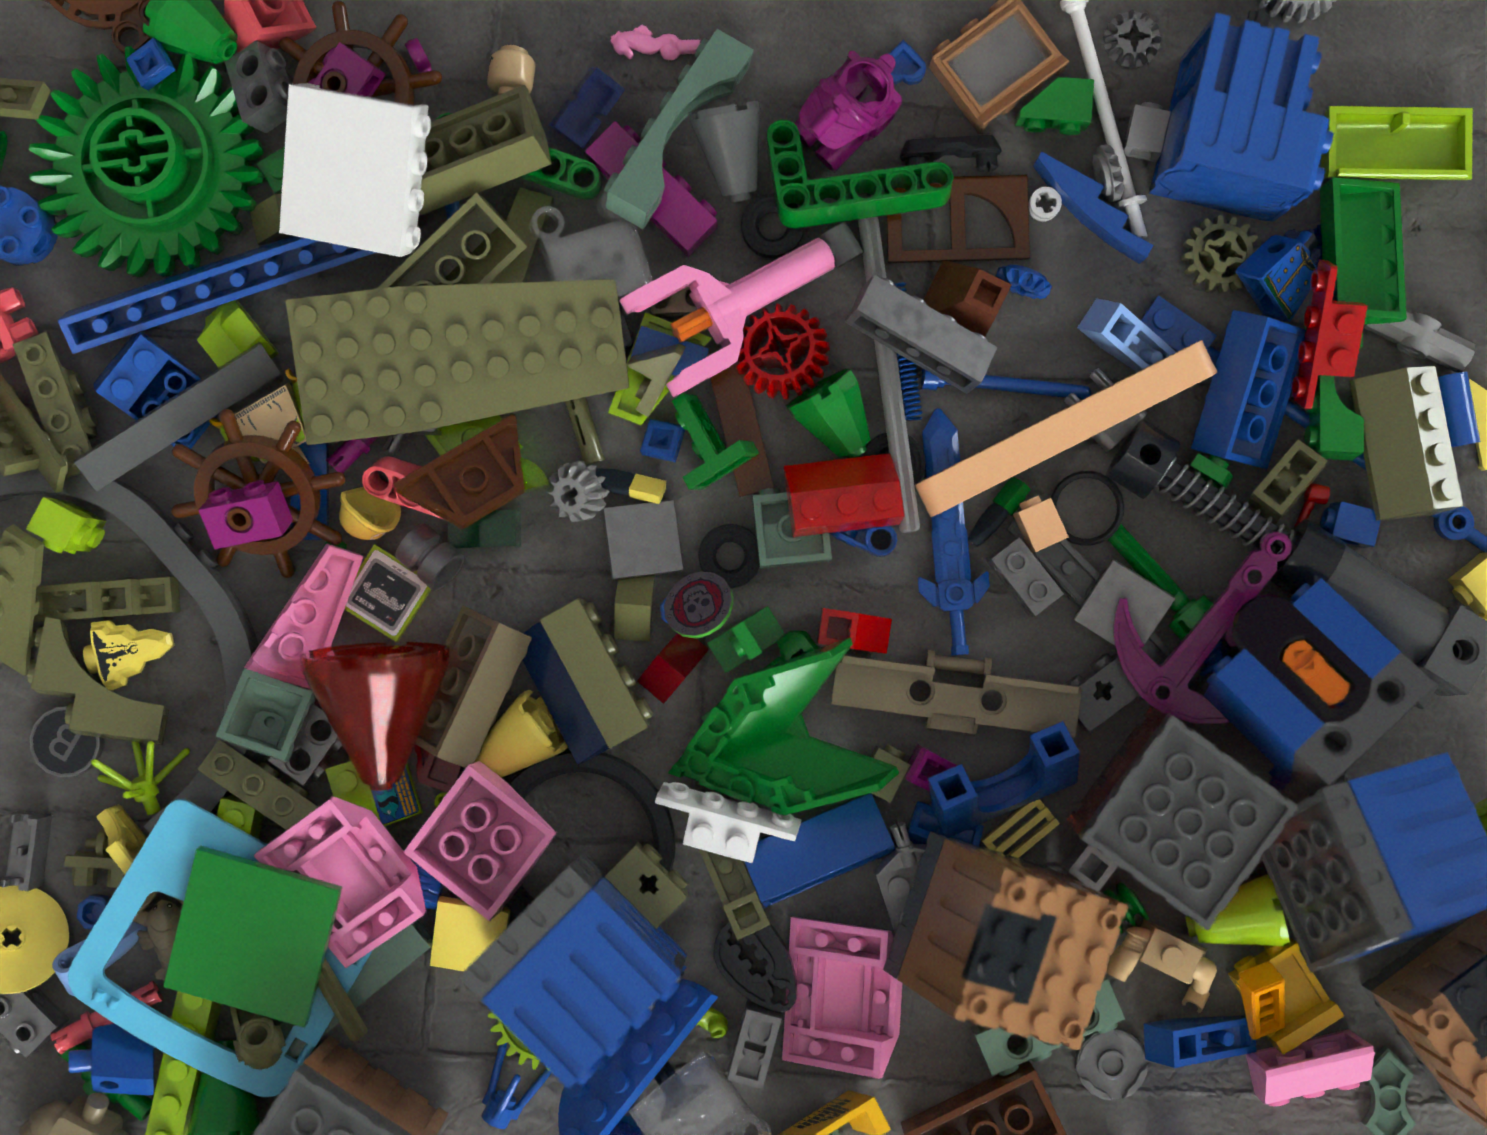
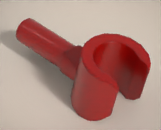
[1294,484,1330,528]

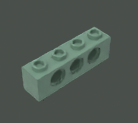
[971,976,1125,1076]

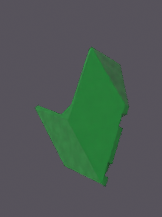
[668,637,899,816]

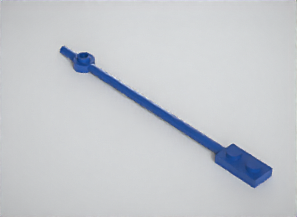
[1140,295,1487,553]

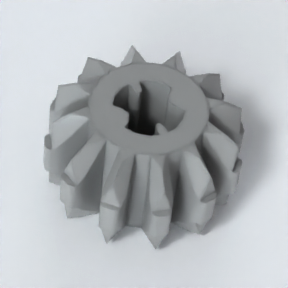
[546,461,610,523]

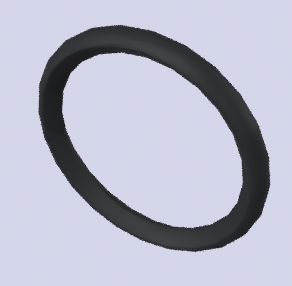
[1051,471,1124,546]

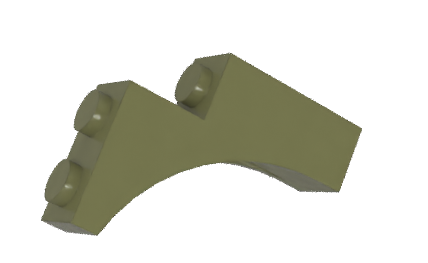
[28,617,169,745]

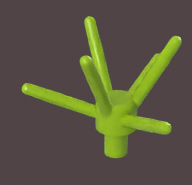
[91,741,190,815]

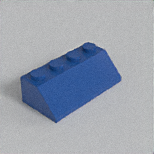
[1191,310,1306,469]

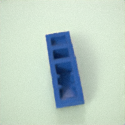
[1033,152,1154,264]

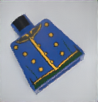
[1235,230,1319,322]

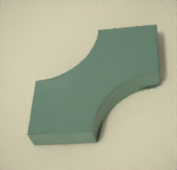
[1361,1046,1416,1135]

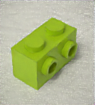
[26,497,107,555]

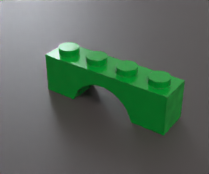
[1304,326,1364,460]

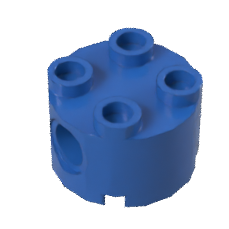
[0,186,58,266]

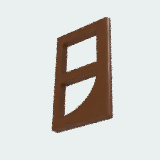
[886,174,1030,263]

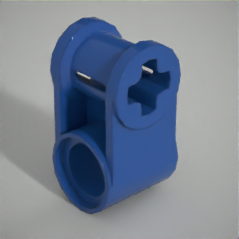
[829,526,897,557]

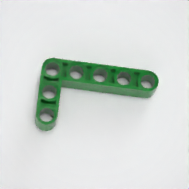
[767,119,953,229]

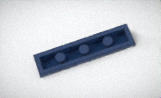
[522,622,609,765]

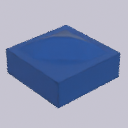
[126,38,176,91]
[640,419,685,462]

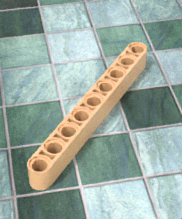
[915,340,1218,517]

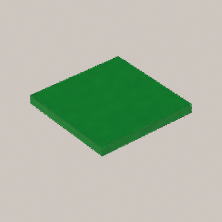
[163,846,343,1028]

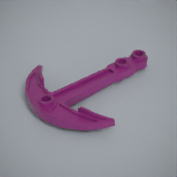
[1113,531,1292,723]

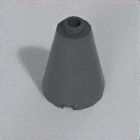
[689,101,761,203]

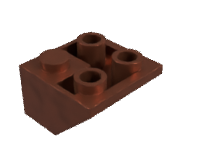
[923,260,1012,337]

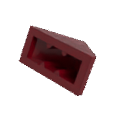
[637,633,710,704]

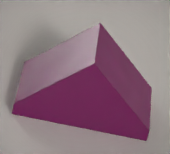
[904,744,966,792]

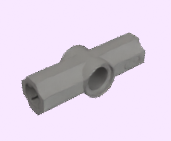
[1363,311,1476,373]

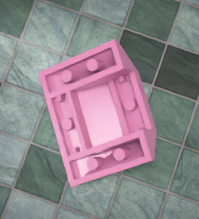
[253,796,426,968]
[782,916,902,1079]

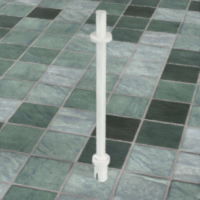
[1060,0,1148,238]

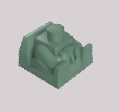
[216,668,316,763]

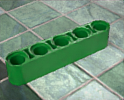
[436,113,602,200]

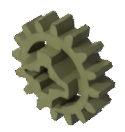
[1180,215,1258,295]

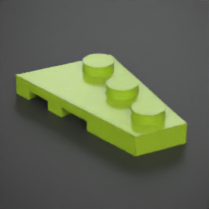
[608,312,711,426]

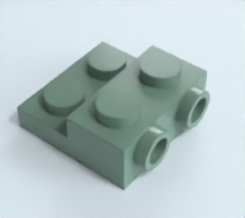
[752,488,832,568]

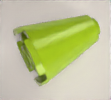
[1185,874,1290,946]

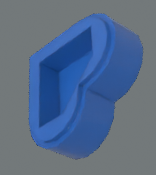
[889,40,926,85]

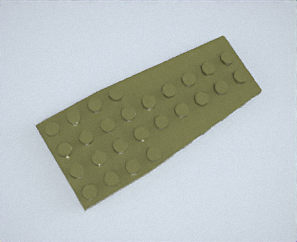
[285,279,629,445]

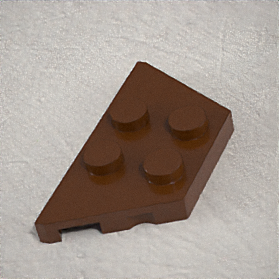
[394,414,525,530]

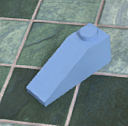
[1077,298,1176,372]

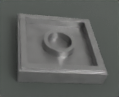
[602,500,683,580]
[1074,559,1175,645]

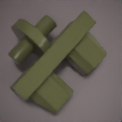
[65,828,125,888]

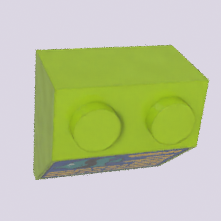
[325,745,423,826]

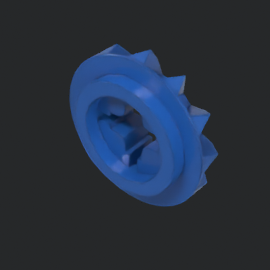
[995,264,1052,299]

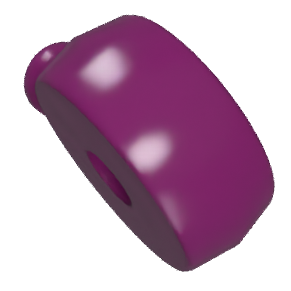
[405,38,432,73]

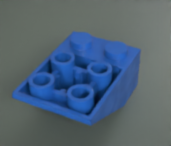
[93,331,218,449]

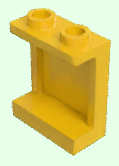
[1228,937,1344,1055]

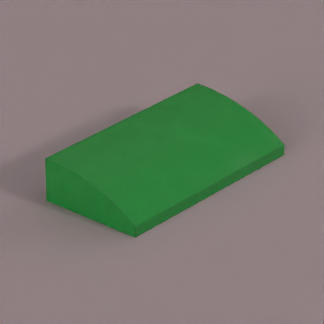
[1319,177,1407,324]

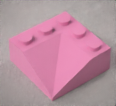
[403,761,557,921]

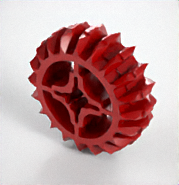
[736,303,830,400]

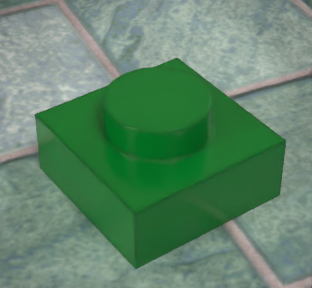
[256,146,285,194]

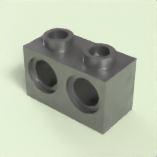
[225,40,290,133]
[986,537,1064,616]
[268,700,352,786]
[727,1000,782,1090]

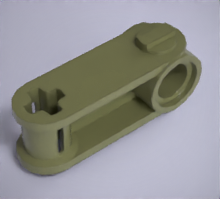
[229,1006,286,1070]

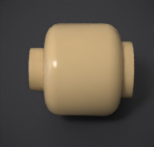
[487,45,536,95]

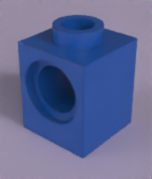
[1320,501,1381,548]

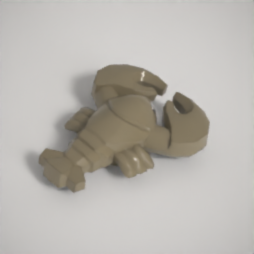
[133,891,184,981]

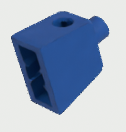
[69,1023,155,1096]

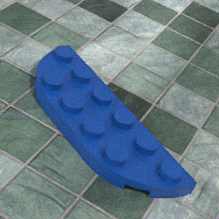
[558,979,718,1135]

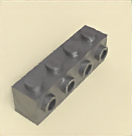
[845,274,998,394]
[0,987,70,1058]

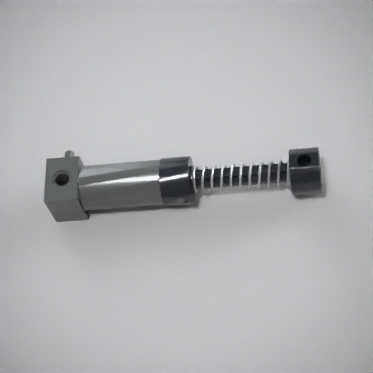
[1105,419,1487,709]

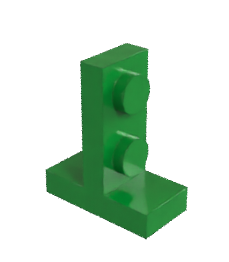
[672,393,760,490]
[707,606,785,673]

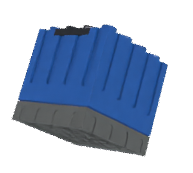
[1261,752,1487,973]
[459,851,687,1089]

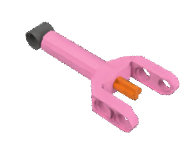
[620,221,864,397]

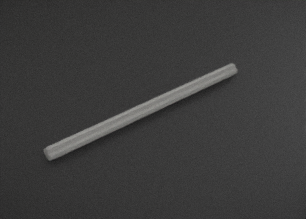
[858,193,920,533]

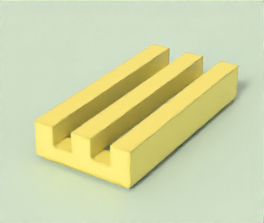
[981,799,1060,858]

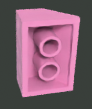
[1245,1029,1374,1106]

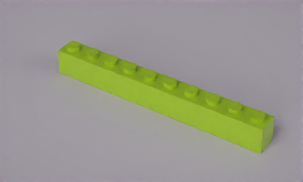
[145,794,264,1135]

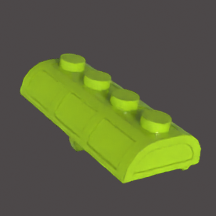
[1320,106,1473,180]

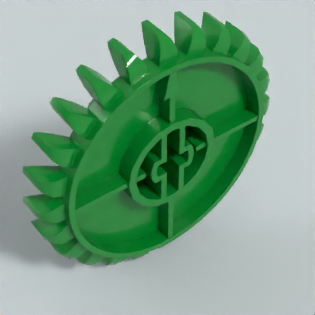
[29,46,264,278]

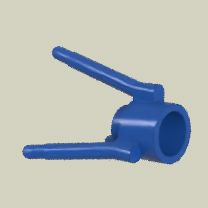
[481,1042,552,1129]

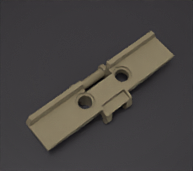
[831,650,1082,737]

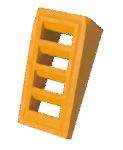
[1239,961,1285,1040]

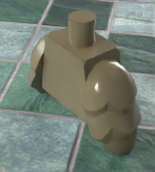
[19,1093,130,1135]

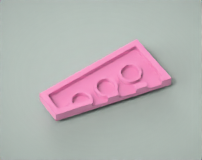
[244,543,363,690]

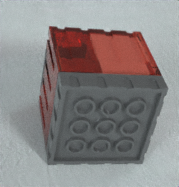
[1067,706,1299,931]

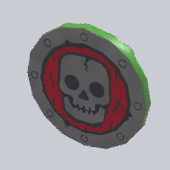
[664,571,734,638]

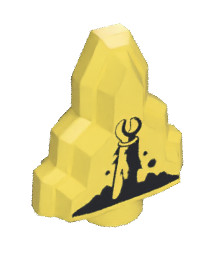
[83,620,175,691]

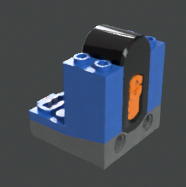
[1204,578,1436,804]

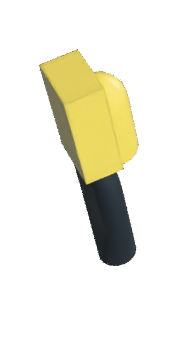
[596,468,666,504]

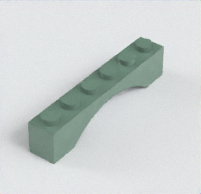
[604,29,754,229]

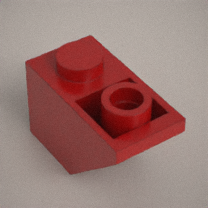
[816,608,892,654]

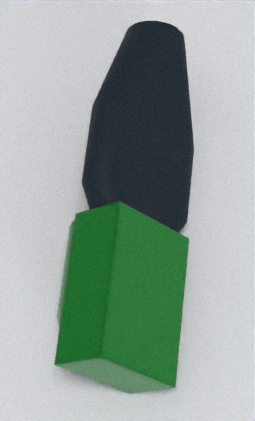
[968,477,1031,547]

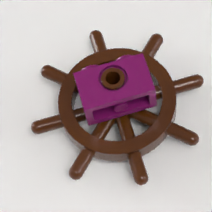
[279,1,442,106]
[171,409,346,578]

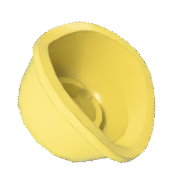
[339,487,401,540]

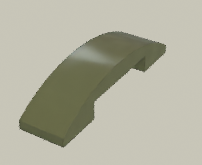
[680,810,771,940]

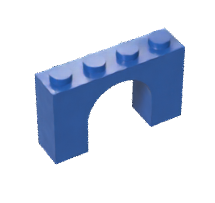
[928,721,1080,838]

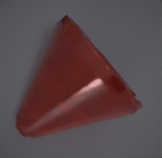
[300,642,450,791]

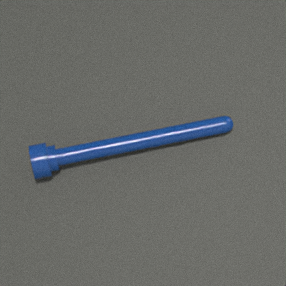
[921,368,1091,400]

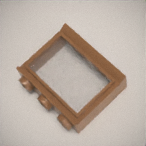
[929,0,1069,134]

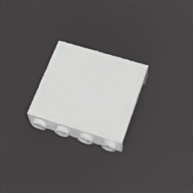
[279,83,431,257]

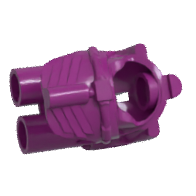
[794,50,902,173]

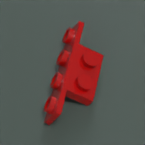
[1292,260,1368,409]

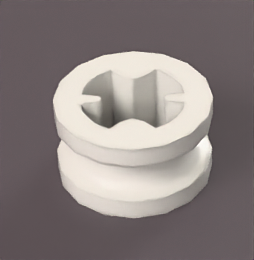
[1028,187,1062,222]

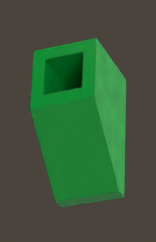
[1015,77,1094,135]

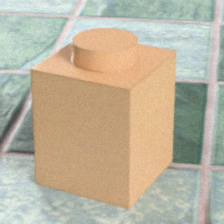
[1013,495,1069,553]

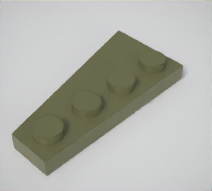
[0,524,44,676]

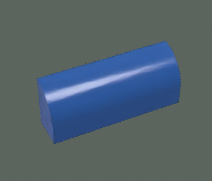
[744,793,895,908]

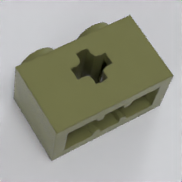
[1248,439,1328,525]
[604,841,689,929]

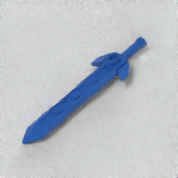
[918,408,990,656]

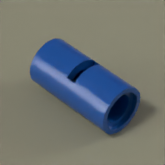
[1438,372,1481,447]

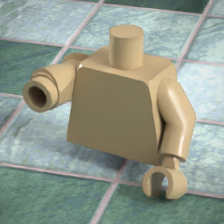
[1106,919,1217,1013]

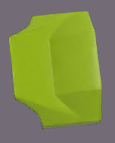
[197,299,279,368]

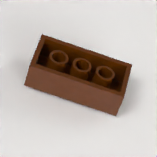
[901,1060,1067,1135]

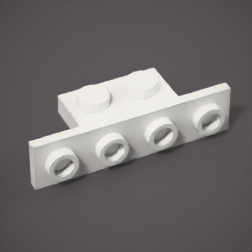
[655,782,802,863]

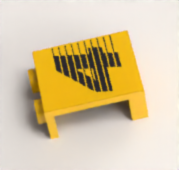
[778,1090,891,1135]

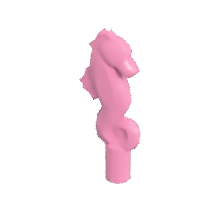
[610,24,700,61]

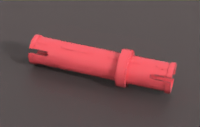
[51,981,163,1054]

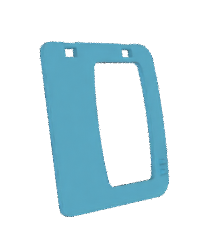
[68,799,373,1097]

